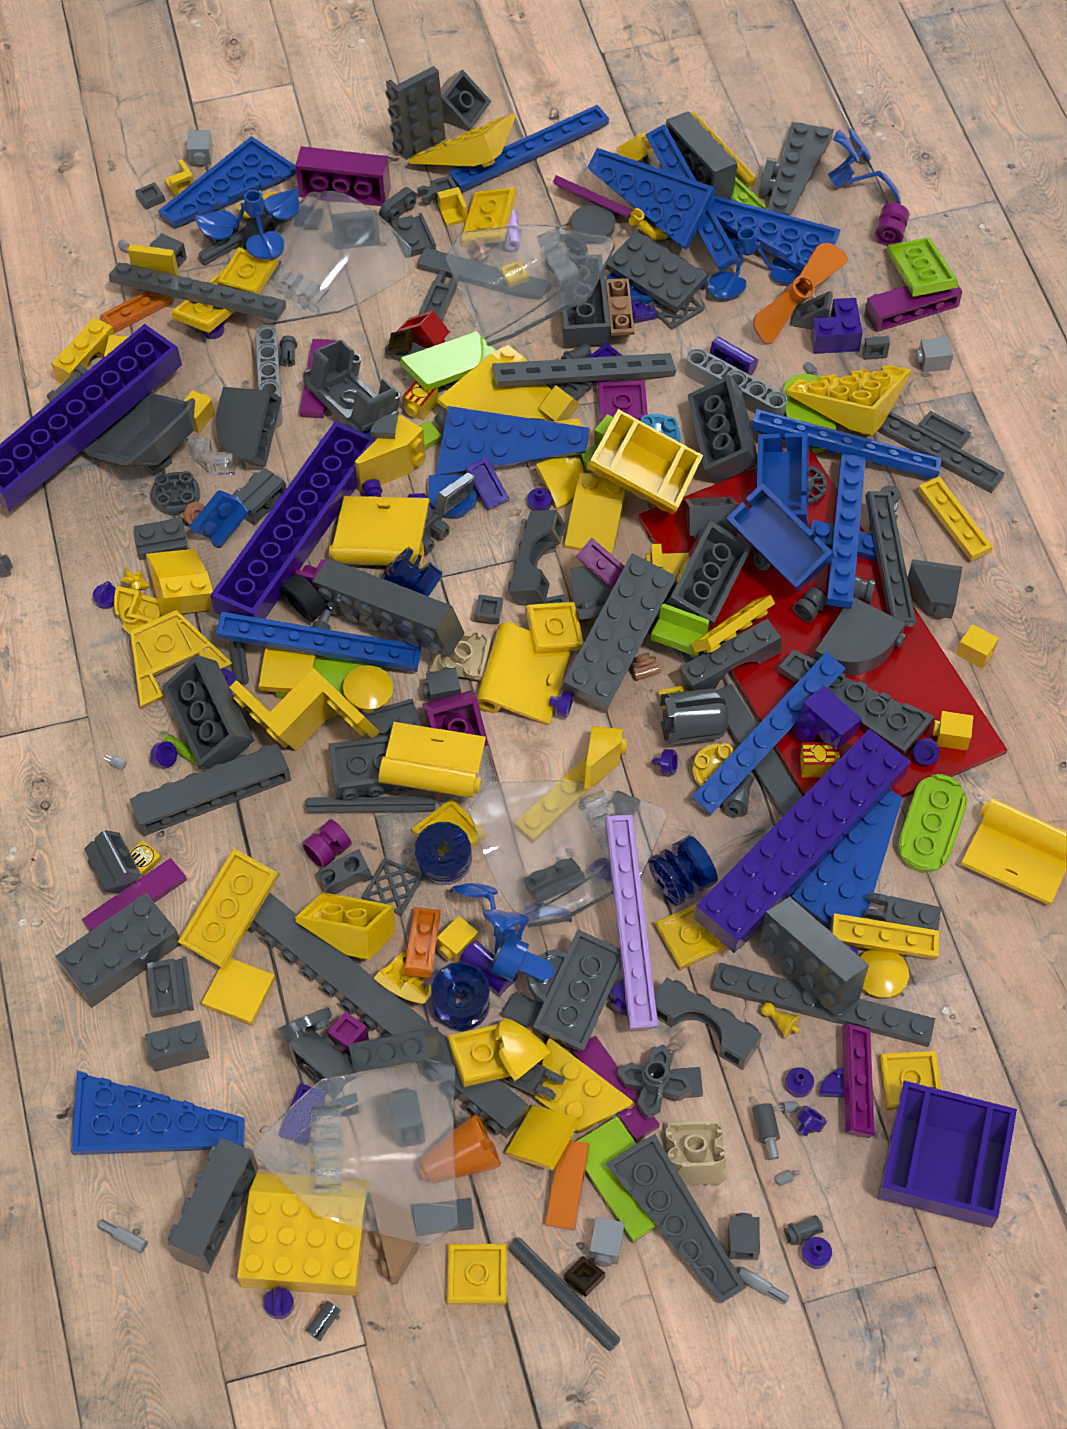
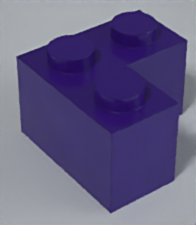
[811,298,863,354]
[793,686,862,750]

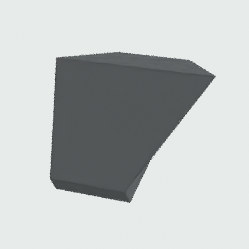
[791,291,833,330]

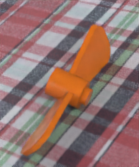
[753,243,848,344]

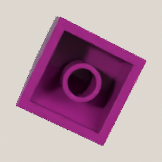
[422,690,488,746]

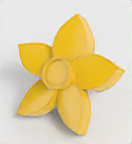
[121,567,150,590]

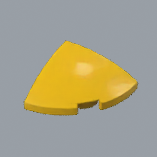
[536,456,584,510]
[114,586,162,635]
[374,950,431,1004]
[495,1018,551,1081]

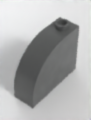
[216,387,282,467]
[814,597,906,675]

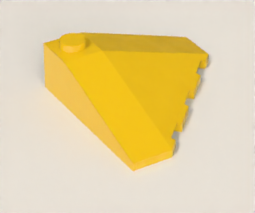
[408,113,516,167]
[437,345,554,422]
[787,365,912,435]

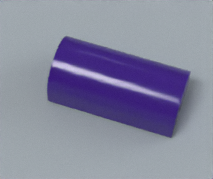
[710,337,758,375]
[459,940,518,997]

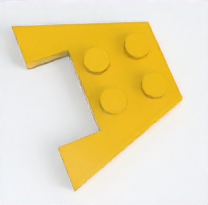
[130,610,233,709]

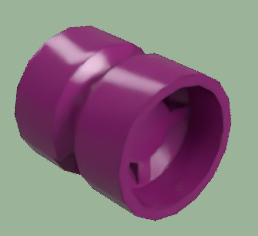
[875,203,910,246]
[301,819,352,869]

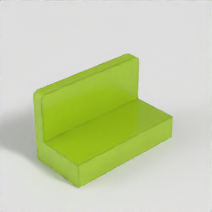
[651,604,709,657]

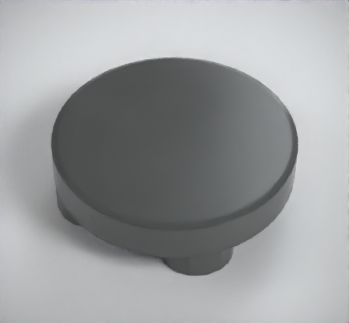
[571,204,615,246]
[151,471,201,516]
[278,1007,332,1043]

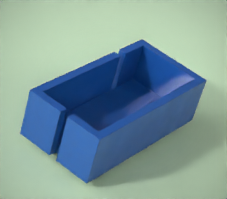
[757,432,809,527]
[727,483,835,592]

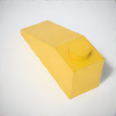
[584,726,627,789]

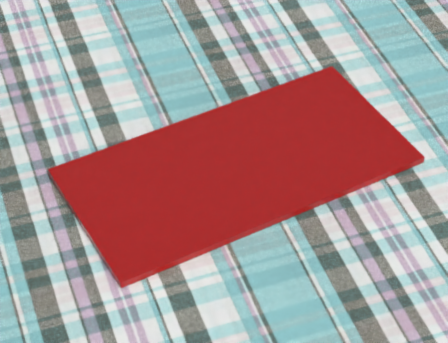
[639,448,1008,798]

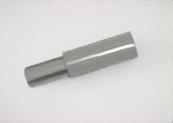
[97,1219,148,1253]
[739,1267,789,1304]

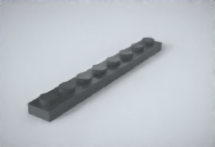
[109,262,286,321]
[713,962,935,1047]

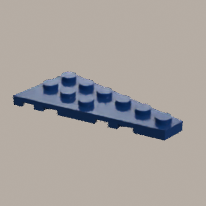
[158,136,296,228]
[588,148,716,251]
[710,195,841,271]
[436,406,590,475]
[791,790,903,948]
[72,1070,245,1155]

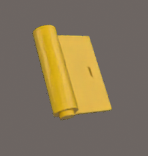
[329,496,430,567]
[477,622,571,725]
[379,722,486,798]
[961,798,1067,906]

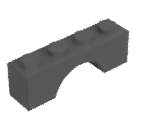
[508,510,565,605]
[680,619,782,691]
[654,977,762,1070]

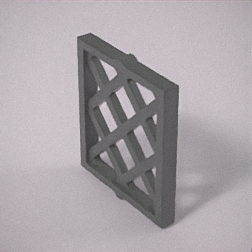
[648,296,704,330]
[362,858,424,916]

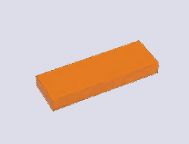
[100,291,172,334]
[404,907,441,978]
[546,1140,590,1231]

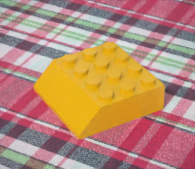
[587,409,703,515]
[237,1172,371,1296]

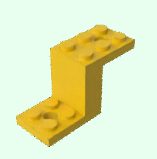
[229,668,380,751]

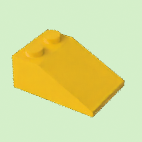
[354,415,426,492]
[564,473,627,555]
[146,549,213,616]
[295,892,396,960]

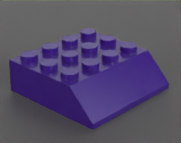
[878,1081,1017,1228]

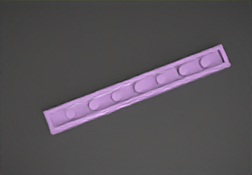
[605,815,658,1030]

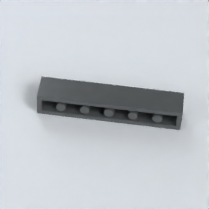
[130,743,291,836]

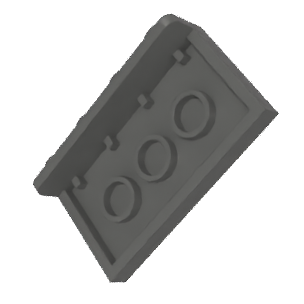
[385,66,446,160]
[605,231,708,313]
[328,736,416,800]

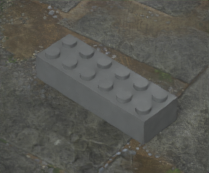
[560,553,677,713]
[312,558,465,657]

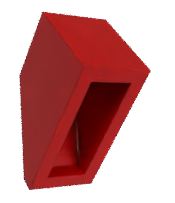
[396,311,450,349]

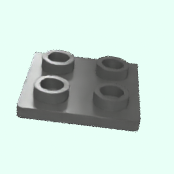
[569,566,612,620]

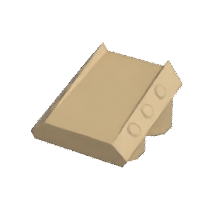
[428,630,491,681]
[665,1120,727,1186]

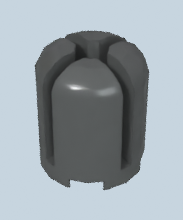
[660,688,729,745]

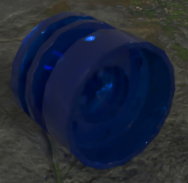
[382,546,443,597]
[415,822,472,885]
[648,835,718,906]
[431,962,490,1032]

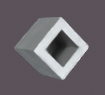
[187,130,213,165]
[916,337,954,372]
[589,1217,625,1267]

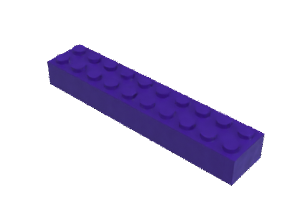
[0,324,182,512]
[211,421,377,619]
[693,729,911,953]

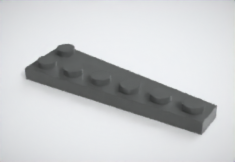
[767,122,834,216]
[778,650,934,756]
[606,1134,747,1303]

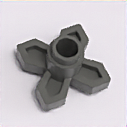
[617,1045,693,1119]

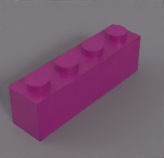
[865,285,963,333]

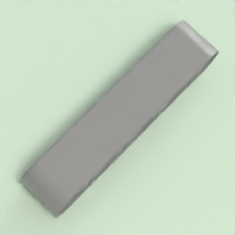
[256,325,283,428]
[686,349,787,416]

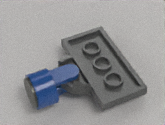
[489,929,622,1053]

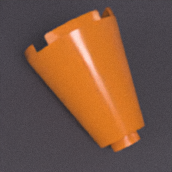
[418,1114,501,1184]

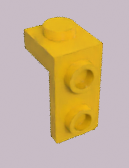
[645,544,689,576]

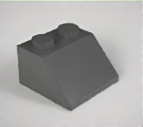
[441,69,492,131]
[684,496,739,539]
[288,1031,357,1100]

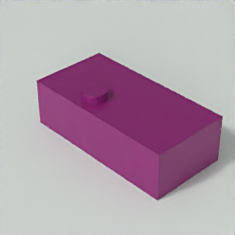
[295,146,391,206]

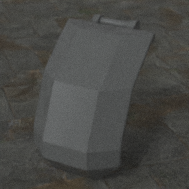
[47,365,195,466]

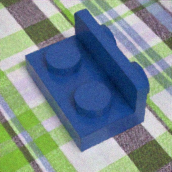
[189,490,249,547]

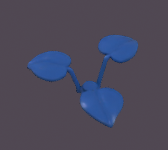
[828,128,901,204]
[195,188,299,260]
[708,226,801,299]
[450,883,572,954]

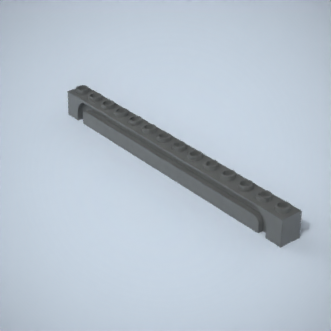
[248,893,529,1139]

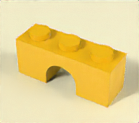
[51,317,115,384]

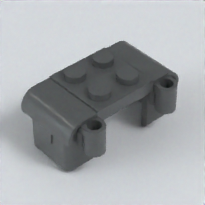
[303,340,401,432]

